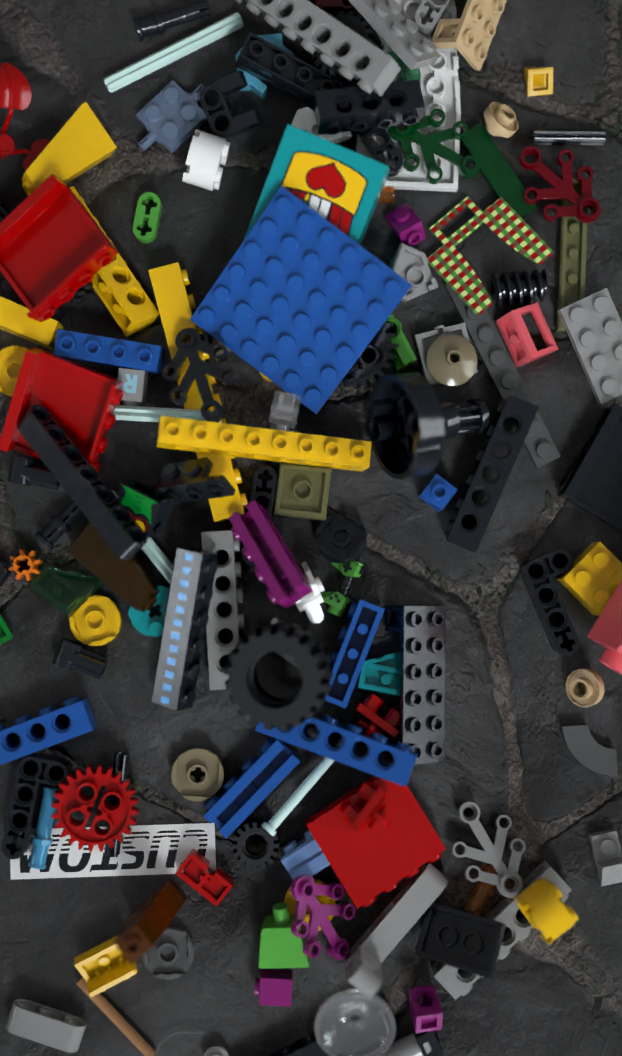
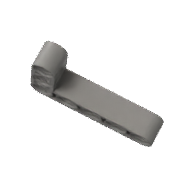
[345,862,448,999]

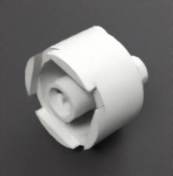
[182,130,230,191]

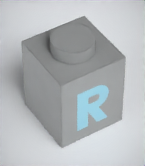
[118,368,148,406]

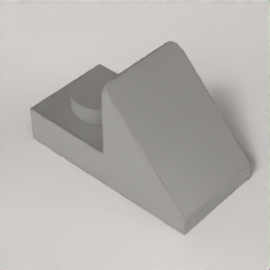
[589,828,622,887]

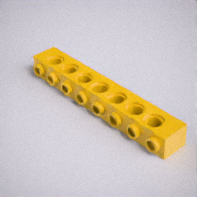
[156,416,372,472]

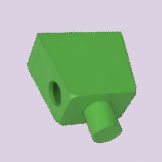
[259,903,312,969]

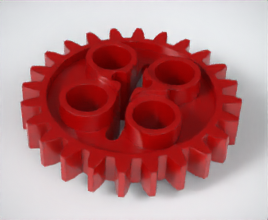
[51,763,139,852]

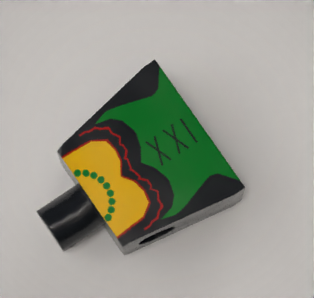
[118,478,176,539]

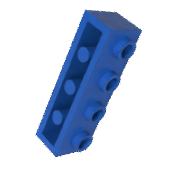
[325,599,385,708]

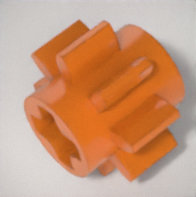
[8,549,43,581]

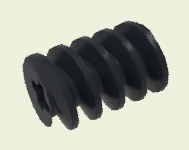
[491,269,547,306]

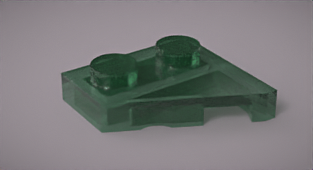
[29,566,104,618]

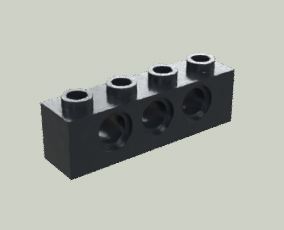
[314,79,425,135]

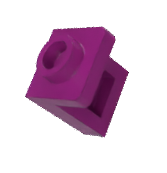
[385,203,426,247]

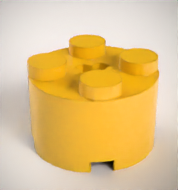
[514,877,579,945]

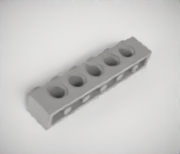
[201,530,244,690]
[431,860,572,1000]

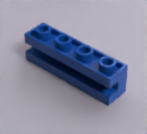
[203,738,300,838]

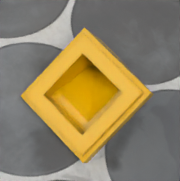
[524,67,553,97]

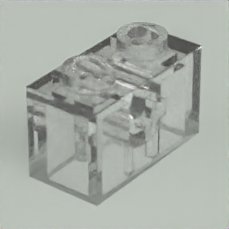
[269,390,302,432]

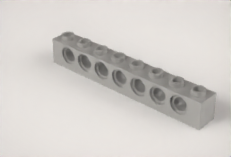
[235,0,401,96]

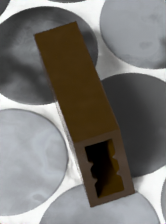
[67,522,160,612]

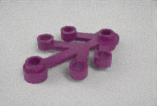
[290,875,356,960]

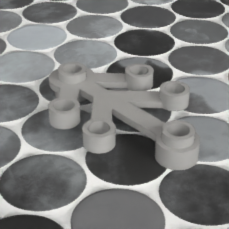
[451,802,526,898]

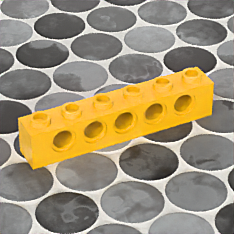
[69,186,159,337]

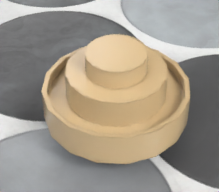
[484,102,519,138]
[566,668,605,707]

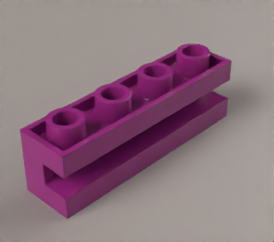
[229,500,313,608]

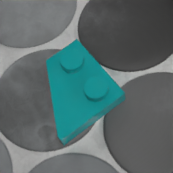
[357,652,401,697]

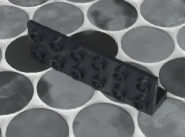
[384,605,446,765]

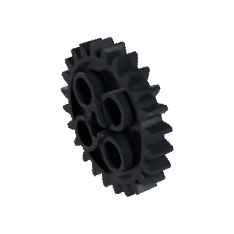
[340,323,399,389]

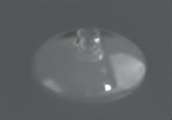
[314,990,396,1056]

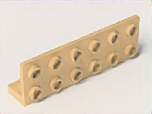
[431,0,507,71]

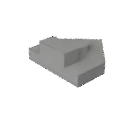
[388,243,439,302]

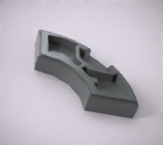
[560,724,618,776]

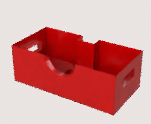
[175,848,234,907]

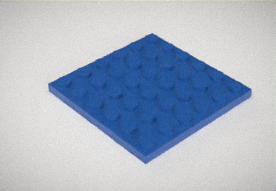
[190,186,412,414]

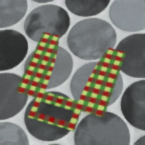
[427,196,555,317]

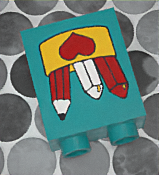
[244,124,390,245]

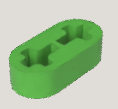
[133,192,162,243]

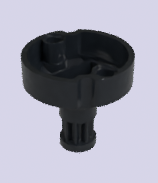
[368,372,489,480]

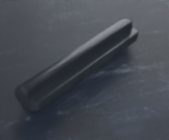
[530,129,607,145]

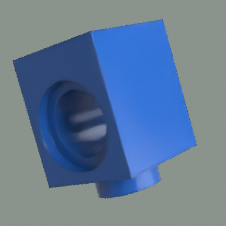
[418,474,458,512]

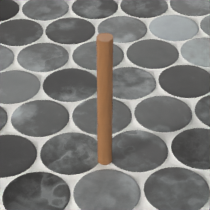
[76,976,156,1056]

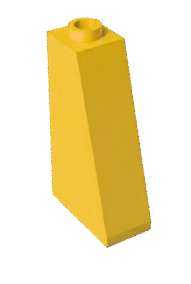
[21,102,117,195]
[0,296,64,350]

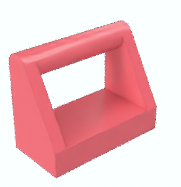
[496,302,558,368]

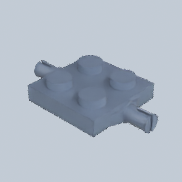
[136,81,208,154]

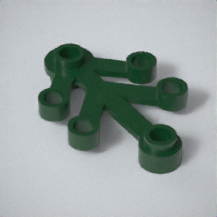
[388,109,480,184]

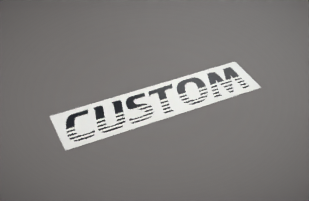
[10,823,216,880]

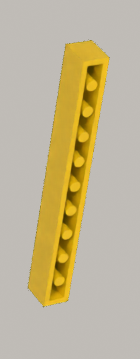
[148,262,248,523]

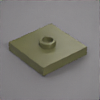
[274,463,332,521]

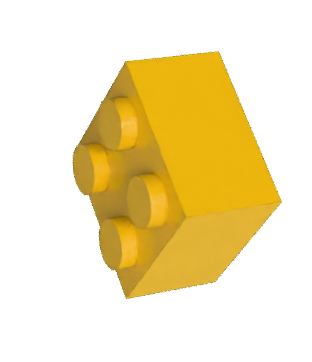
[556,542,622,616]

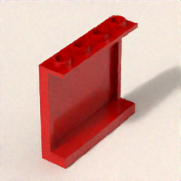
[0,174,119,323]
[0,347,124,473]
[304,775,446,908]

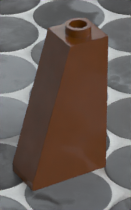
[114,879,186,965]

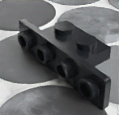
[151,457,235,504]

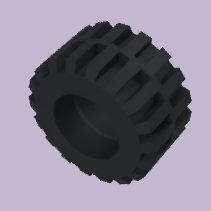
[312,11,383,86]

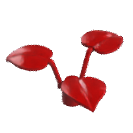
[0,63,51,171]

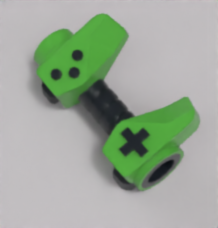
[320,560,365,617]

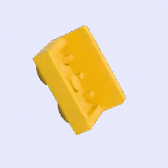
[74,935,138,997]

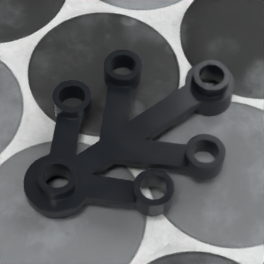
[162,328,237,423]

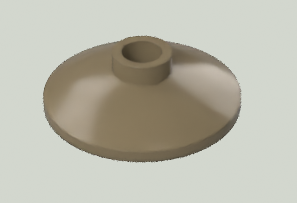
[426,334,478,386]

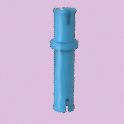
[28,786,61,869]

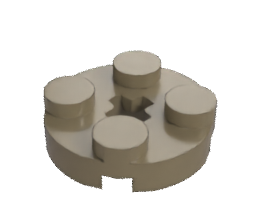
[171,747,224,801]

